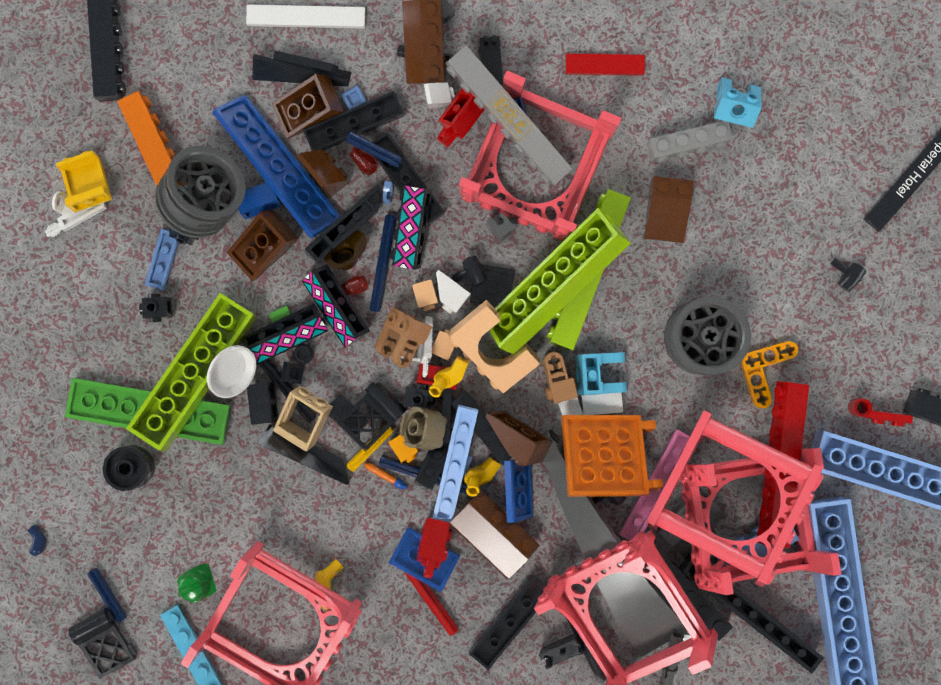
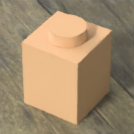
[412,279,438,311]
[432,329,455,361]

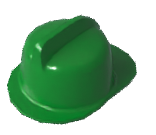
[177,563,217,603]

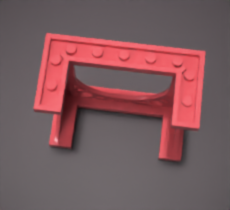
[459,71,621,241]
[647,411,824,587]
[680,448,841,595]
[534,531,718,685]
[181,541,362,685]

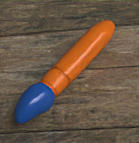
[364,462,407,489]

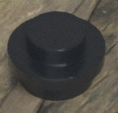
[294,344,314,364]

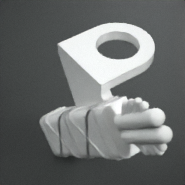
[45,191,107,237]
[401,316,433,377]

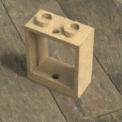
[273,386,333,452]

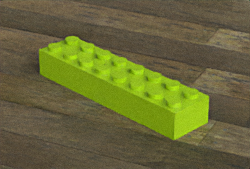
[546,189,631,351]
[489,208,631,354]
[126,293,257,452]

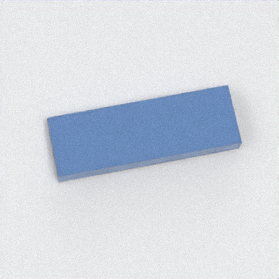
[145,228,179,291]

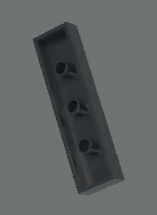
[303,91,404,151]
[373,132,445,227]
[469,574,547,670]

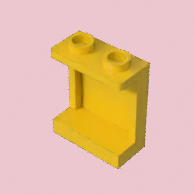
[56,151,112,213]

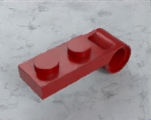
[848,398,913,427]

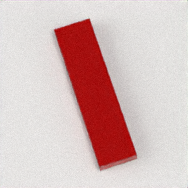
[565,53,645,76]

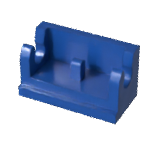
[238,182,282,220]

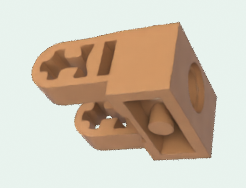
[375,307,432,368]
[542,352,578,404]

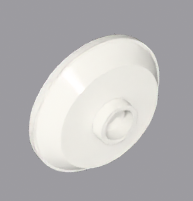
[207,345,256,398]

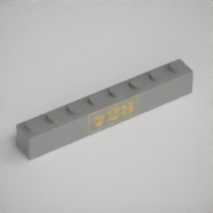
[445,45,572,185]

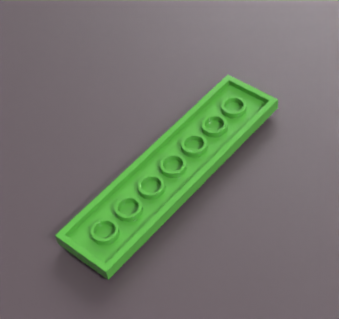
[65,378,231,445]

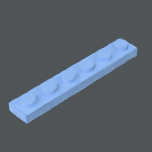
[432,405,478,522]

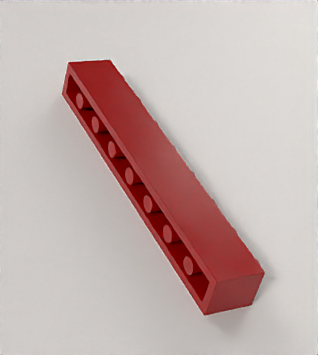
[757,381,809,549]

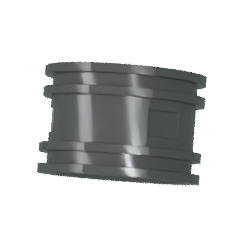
[155,146,246,238]
[664,296,751,375]

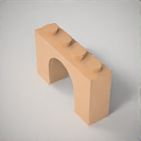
[449,300,540,393]

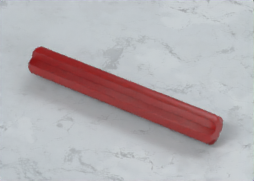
[405,573,459,636]

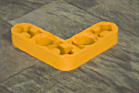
[741,341,798,408]

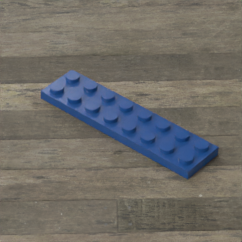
[213,94,341,239]

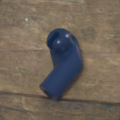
[27,525,47,556]

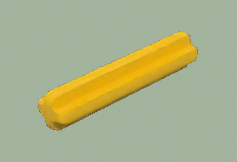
[346,424,394,472]

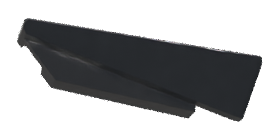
[252,51,351,87]
[305,185,380,264]
[257,424,350,485]

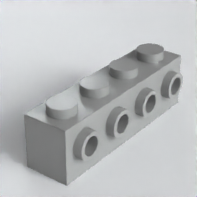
[646,121,733,163]

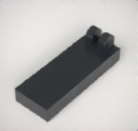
[480,35,503,87]
[436,389,452,445]
[414,439,451,491]

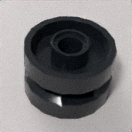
[102,445,155,491]

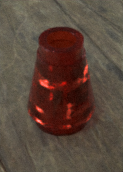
[349,147,378,176]
[341,275,369,296]

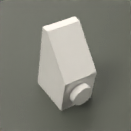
[424,82,455,109]
[436,270,471,314]

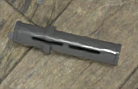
[659,631,684,685]

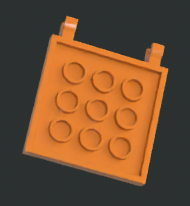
[561,415,663,497]

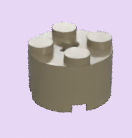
[400,407,447,450]

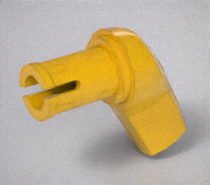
[429,356,469,397]
[464,456,501,496]
[315,558,344,610]

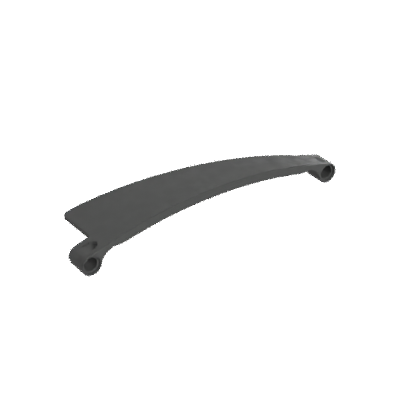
[542,429,691,656]

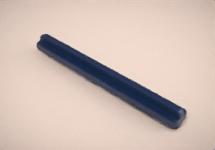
[369,214,396,312]
[379,455,468,495]

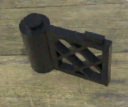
[337,382,407,452]
[68,608,137,679]

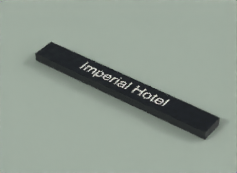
[863,130,941,232]

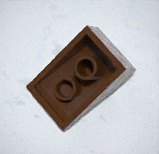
[272,74,344,139]
[297,149,349,198]
[644,176,694,243]
[227,209,299,282]
[485,411,553,466]

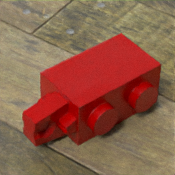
[437,89,485,147]
[416,517,452,579]

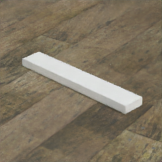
[246,5,365,29]

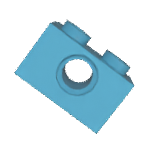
[714,77,762,128]
[575,352,627,395]

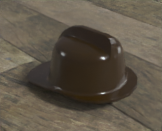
[324,231,367,271]

